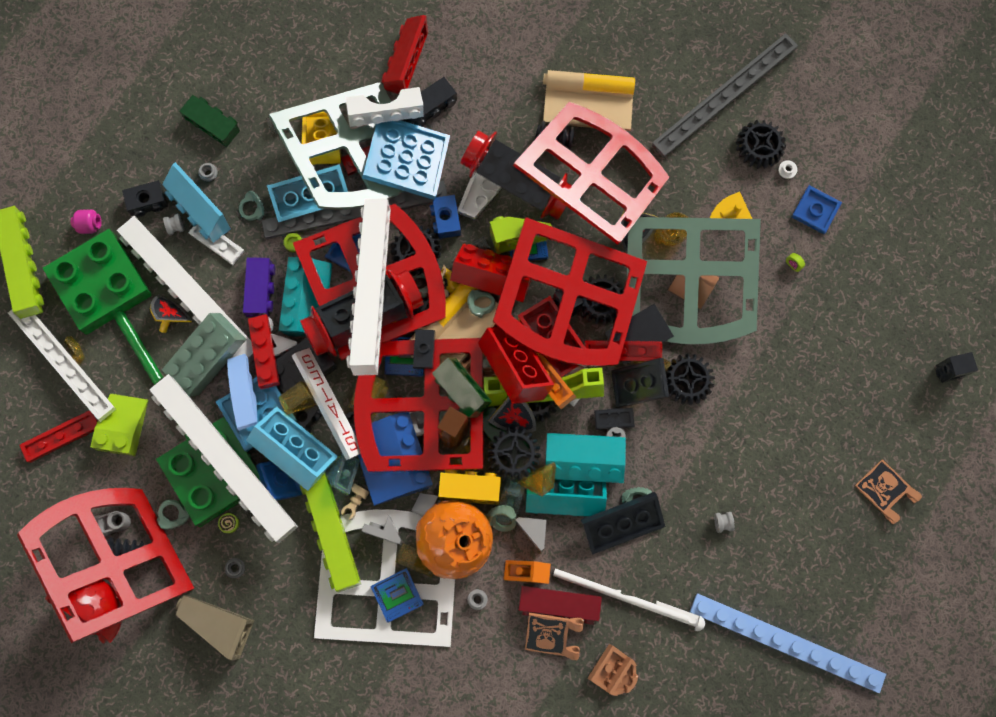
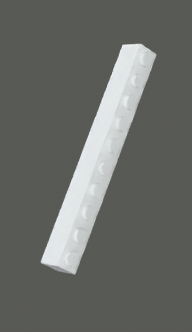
[347,198,391,376]
[117,216,254,363]
[150,374,298,543]

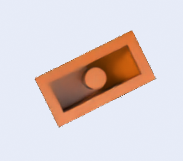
[504,560,551,584]

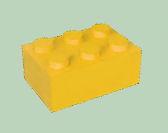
[438,470,501,505]

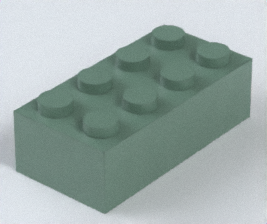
[162,313,247,396]

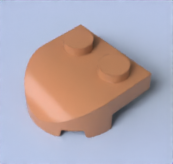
[588,644,638,696]

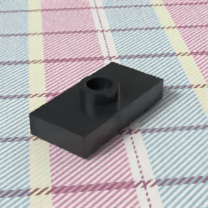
[413,330,436,369]
[594,408,635,430]

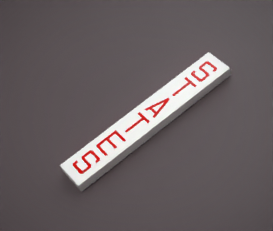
[292,348,361,460]

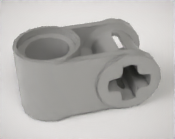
[94,511,131,537]

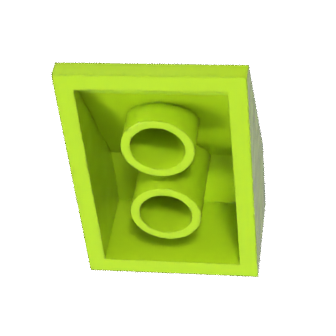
[490,216,552,254]
[90,394,148,457]

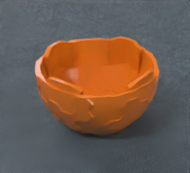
[416,499,493,580]

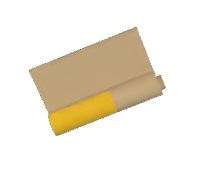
[543,70,635,131]
[409,284,498,365]

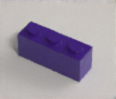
[243,257,275,317]

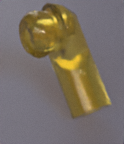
[64,336,85,364]

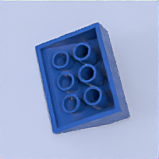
[353,412,433,506]

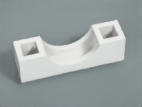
[345,87,424,127]

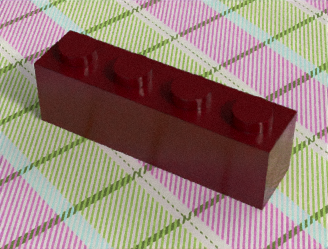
[518,586,602,625]

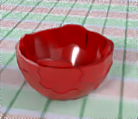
[45,572,122,644]

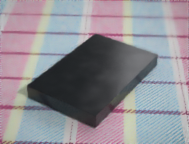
[605,303,674,366]
[611,358,669,408]

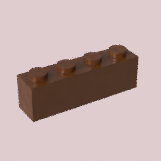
[437,407,469,449]

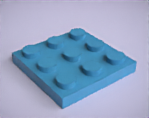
[216,377,297,452]

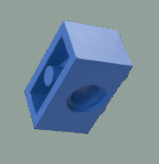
[430,195,461,239]

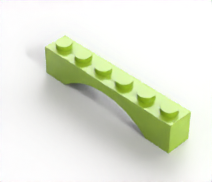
[484,368,604,406]

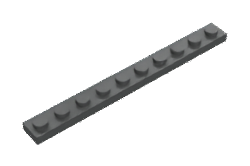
[652,33,798,158]
[262,181,447,239]

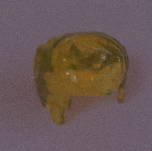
[654,212,689,246]

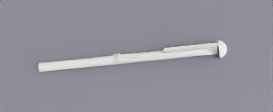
[553,568,705,631]

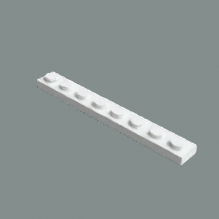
[8,310,116,422]

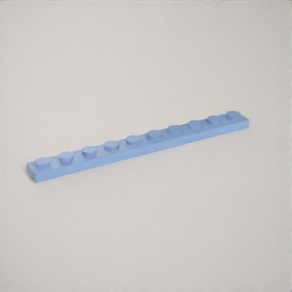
[690,593,886,693]

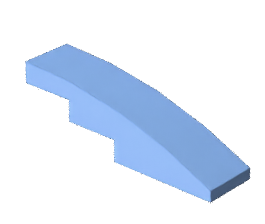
[227,354,258,430]

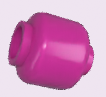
[71,209,102,234]

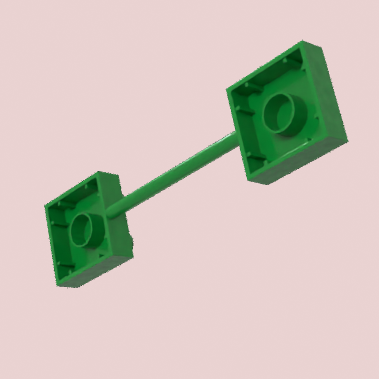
[43,228,261,527]

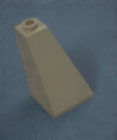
[176,595,255,660]

